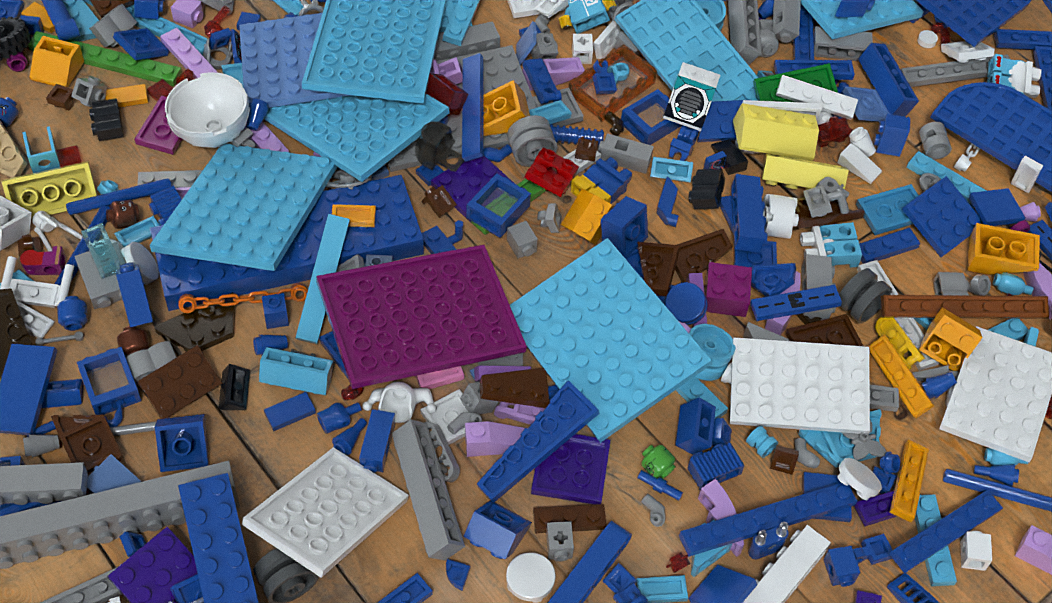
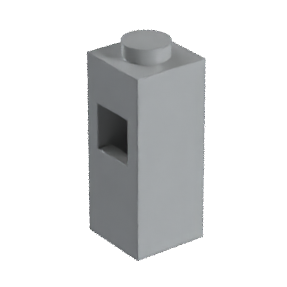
[772,0,801,43]
[598,134,654,174]

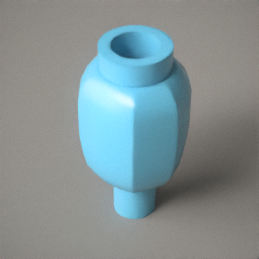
[992,272,1034,295]
[984,448,1029,466]

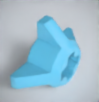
[607,63,630,84]

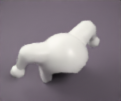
[363,382,436,423]

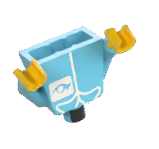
[558,0,617,34]

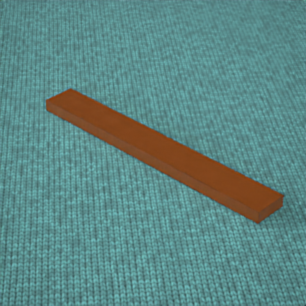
[881,295,1049,319]

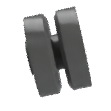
[839,268,892,324]
[253,548,318,603]

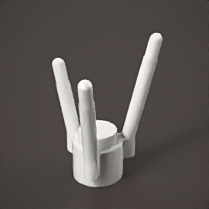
[32,211,83,251]

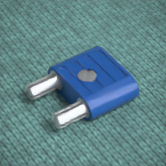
[748,522,789,559]

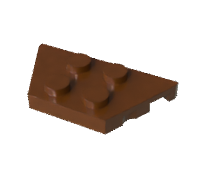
[795,197,865,229]
[51,415,124,495]

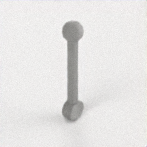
[35,331,84,346]

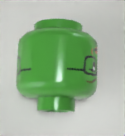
[641,445,676,479]

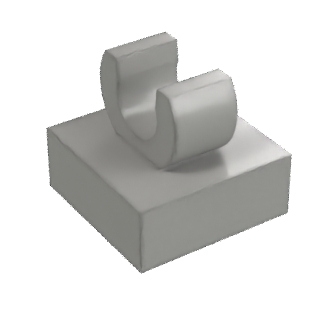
[231,128,256,148]
[537,203,562,233]

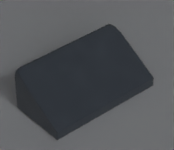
[218,364,250,410]

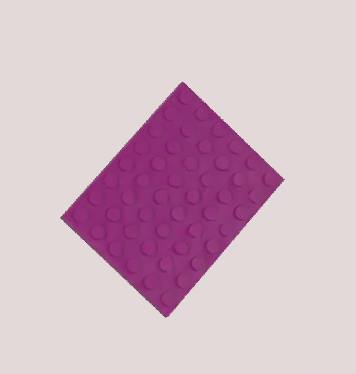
[316,245,527,389]

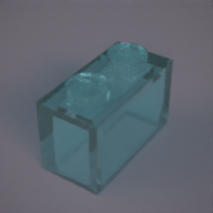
[81,223,121,279]

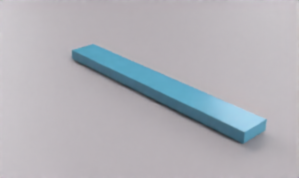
[83,0,208,56]

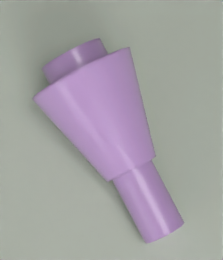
[1020,202,1041,222]

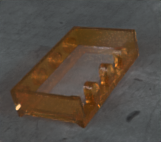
[569,44,657,122]

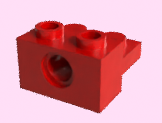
[524,147,580,197]

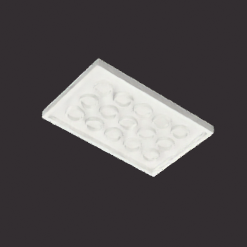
[939,326,1052,463]
[729,337,870,434]
[242,447,409,578]

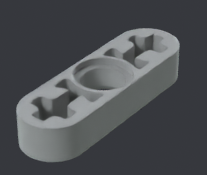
[424,422,460,483]

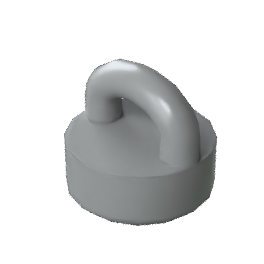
[968,274,991,296]

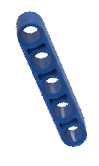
[548,521,632,603]

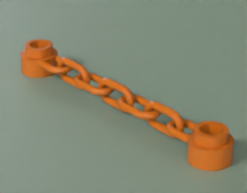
[178,283,308,313]

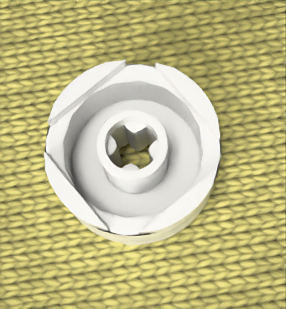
[763,194,799,239]

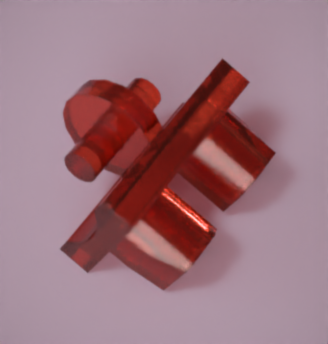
[817,116,853,147]

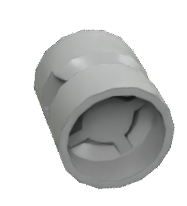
[919,122,952,160]

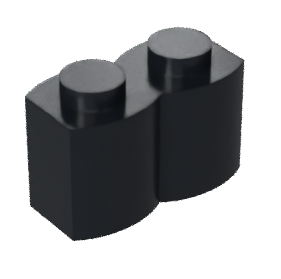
[89,98,124,141]
[689,168,725,209]

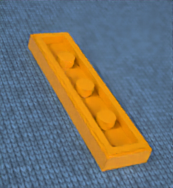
[867,334,935,419]
[889,439,929,523]

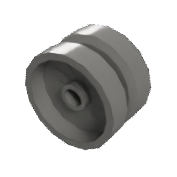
[507,115,558,167]

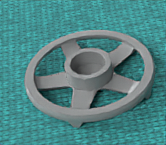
[326,170,372,189]

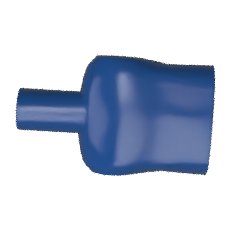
[317,403,362,434]

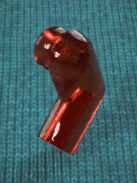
[931,22,950,44]

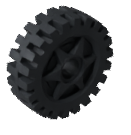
[0,17,31,61]

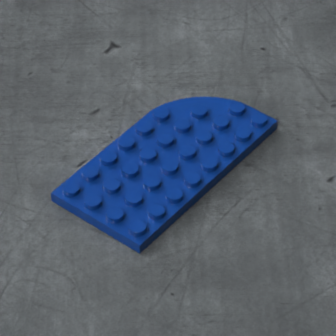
[917,0,1031,47]
[930,82,1052,192]

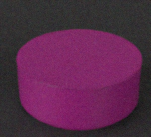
[1010,220,1030,232]

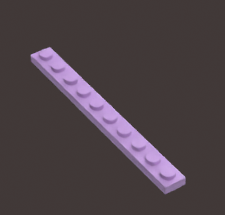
[160,28,289,152]

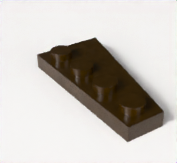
[0,288,32,379]

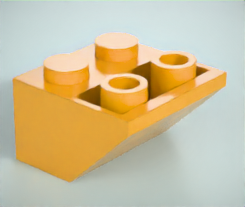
[29,36,84,87]
[919,307,983,371]

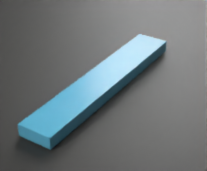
[295,214,350,344]

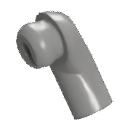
[535,14,550,34]
[447,412,482,435]
[794,438,820,469]
[641,494,666,527]

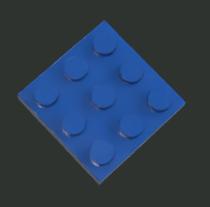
[902,176,983,257]

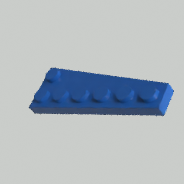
[477,380,599,503]

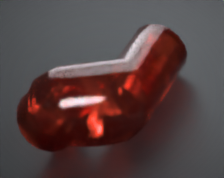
[341,385,364,401]

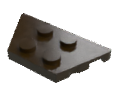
[154,292,235,352]

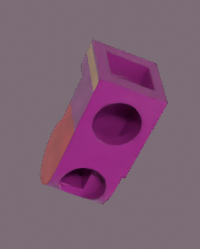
[20,246,66,275]

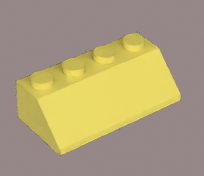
[733,103,819,161]
[761,153,849,190]
[2,161,97,219]

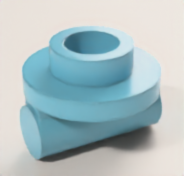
[97,180,119,195]

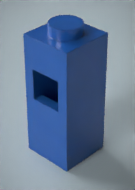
[359,409,395,473]

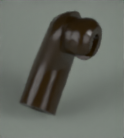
[604,111,624,136]

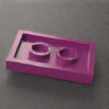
[134,96,182,155]

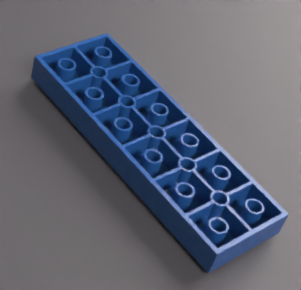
[150,175,424,311]

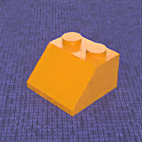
[560,189,614,246]

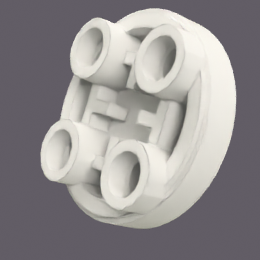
[121,242,159,285]
[837,458,882,500]
[506,553,555,603]

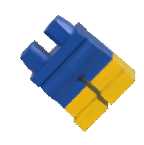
[571,157,632,204]

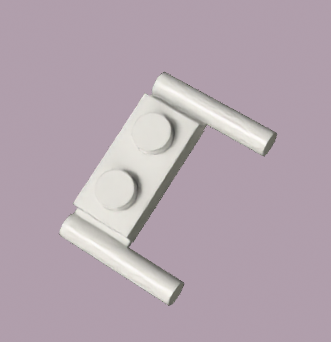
[0,256,74,308]

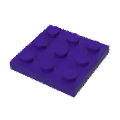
[431,156,515,223]
[531,434,611,505]
[107,527,198,603]

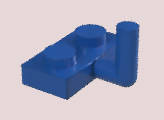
[422,220,463,254]

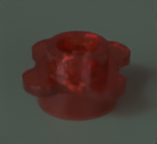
[666,552,691,573]

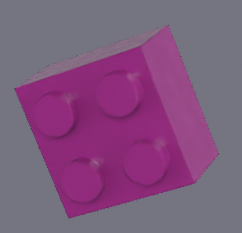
[704,262,752,317]

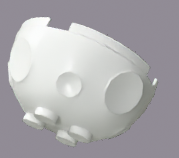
[165,72,250,148]

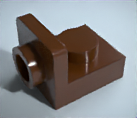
[421,185,457,218]

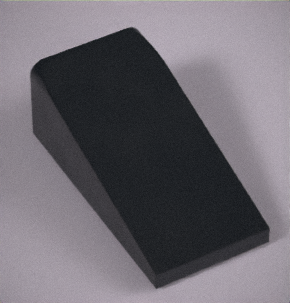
[711,139,748,175]

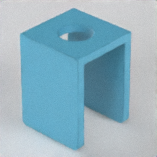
[22,126,61,173]

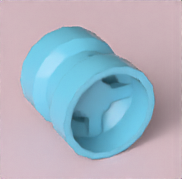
[746,426,778,458]

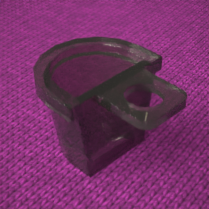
[415,121,464,171]

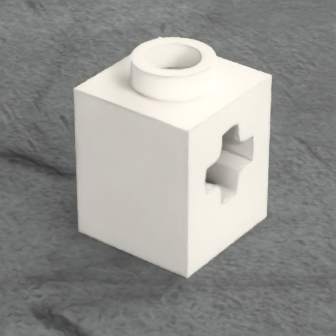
[572,34,593,64]
[960,531,992,571]

